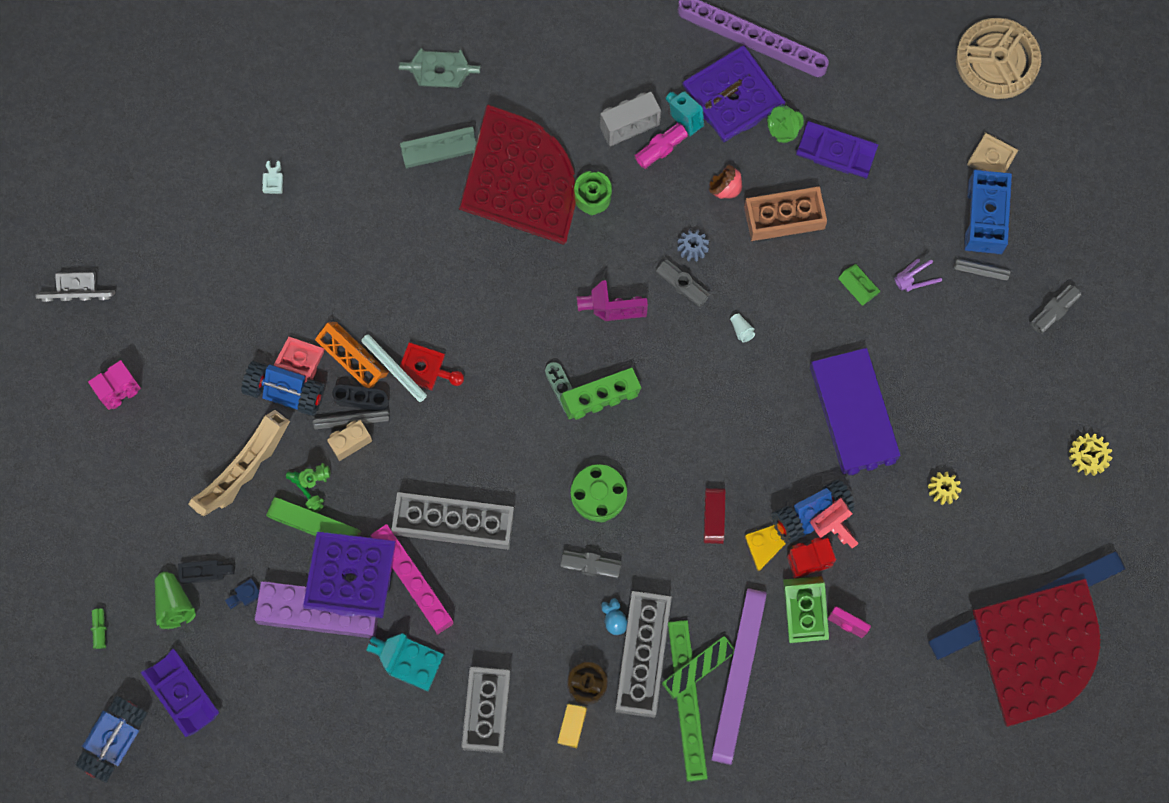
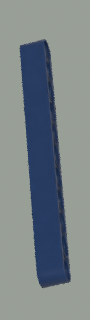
[928,552,1126,660]

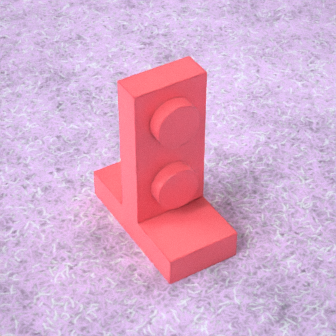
[810,498,858,548]

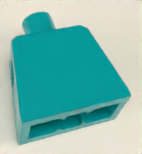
[666,92,704,136]

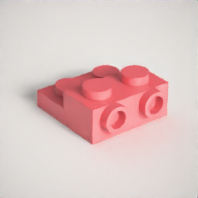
[274,337,324,384]

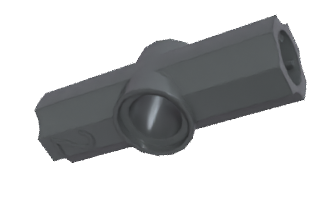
[656,259,710,308]
[1030,285,1082,334]
[561,551,621,579]

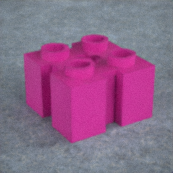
[88,360,141,410]

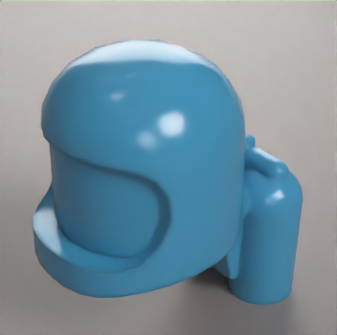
[601,598,628,635]

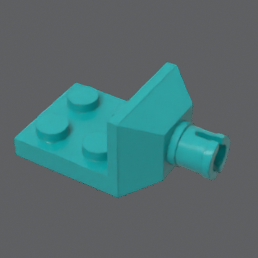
[367,634,444,692]

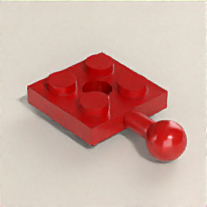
[396,342,464,391]

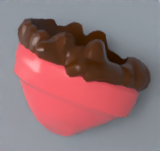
[709,165,742,199]

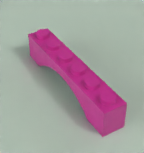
[371,524,454,635]

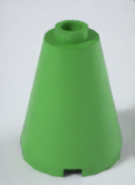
[155,572,196,629]

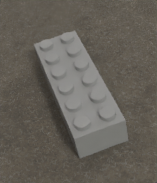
[391,492,514,550]
[615,591,671,718]

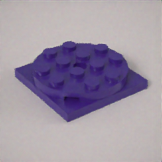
[683,45,785,142]
[303,532,396,618]

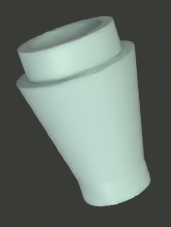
[730,313,755,342]

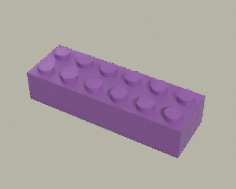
[255,581,378,638]

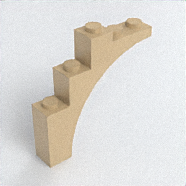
[188,410,290,516]

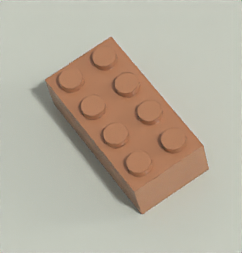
[744,187,827,241]

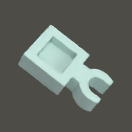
[263,161,283,193]

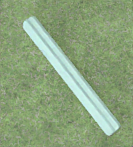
[362,335,427,402]

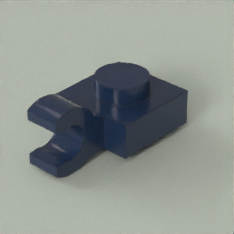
[225,579,260,609]

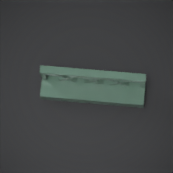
[400,127,476,168]

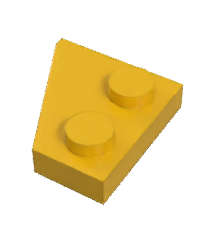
[745,525,786,571]

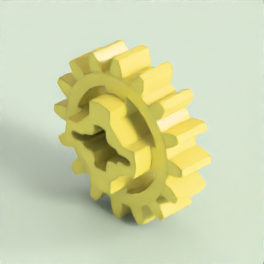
[1069,433,1112,476]

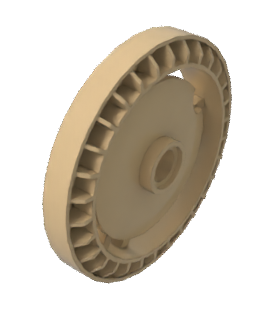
[956,18,1041,99]

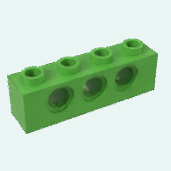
[560,368,641,420]

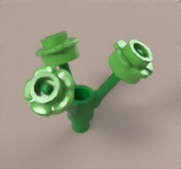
[286,463,331,513]

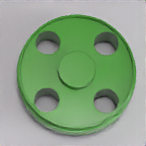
[571,465,627,522]

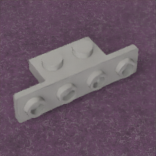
[36,272,115,302]

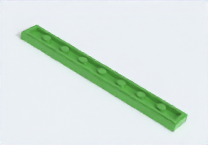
[668,620,707,782]

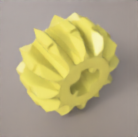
[928,472,962,505]

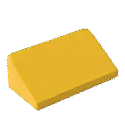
[558,704,587,748]

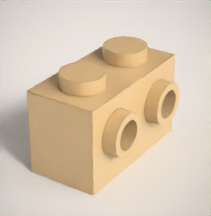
[327,420,372,461]

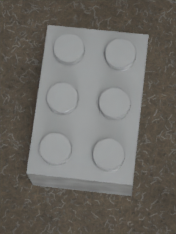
[600,92,661,147]

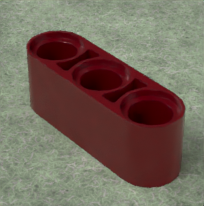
[704,488,726,544]

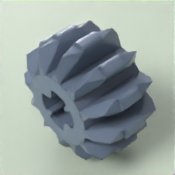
[677,230,709,262]

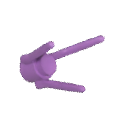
[894,259,942,292]

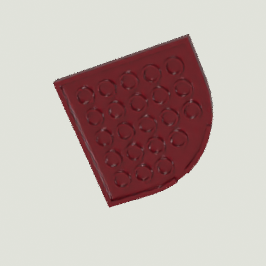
[459,105,576,245]
[972,579,1100,727]

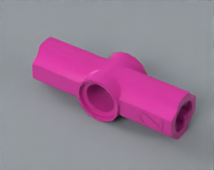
[635,123,688,169]

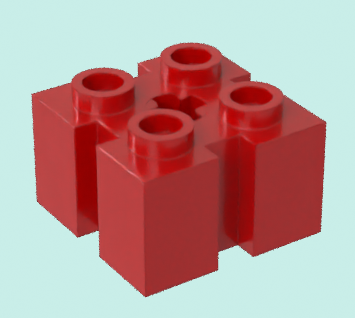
[787,537,836,579]

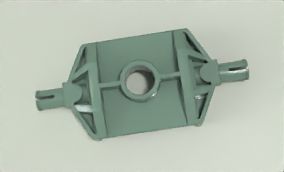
[399,48,480,88]

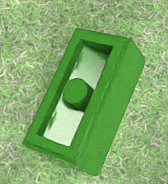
[839,264,880,305]

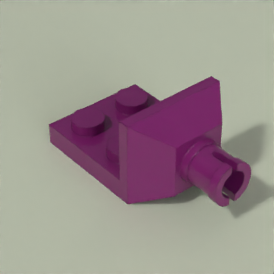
[577,280,648,321]

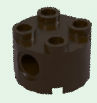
[568,662,607,705]

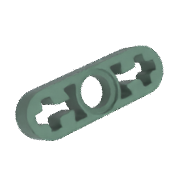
[545,362,573,413]

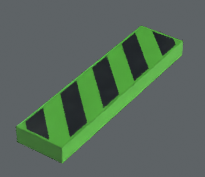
[662,636,735,699]

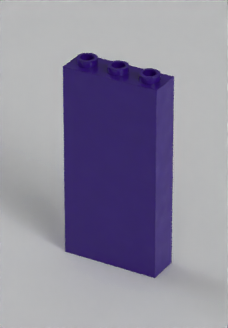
[810,348,901,476]

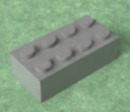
[462,667,511,753]

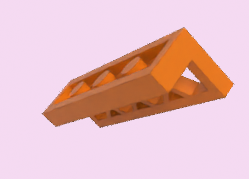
[315,322,389,389]

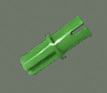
[91,609,107,649]

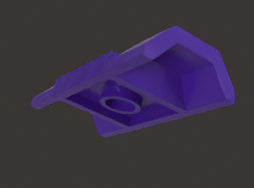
[796,121,878,178]
[141,649,219,737]

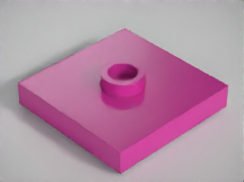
[828,607,871,638]

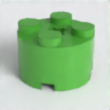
[574,171,612,215]

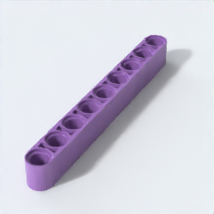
[678,0,829,77]
[712,588,767,765]

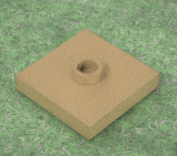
[967,133,1018,173]

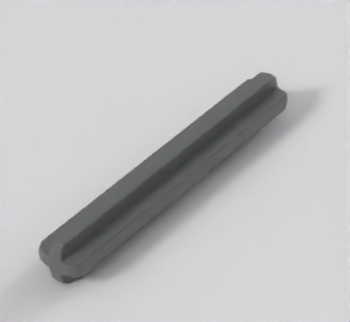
[313,410,389,429]

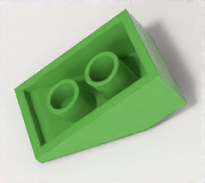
[783,576,829,643]

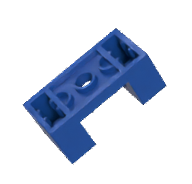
[964,170,1012,254]

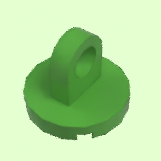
[768,105,803,143]

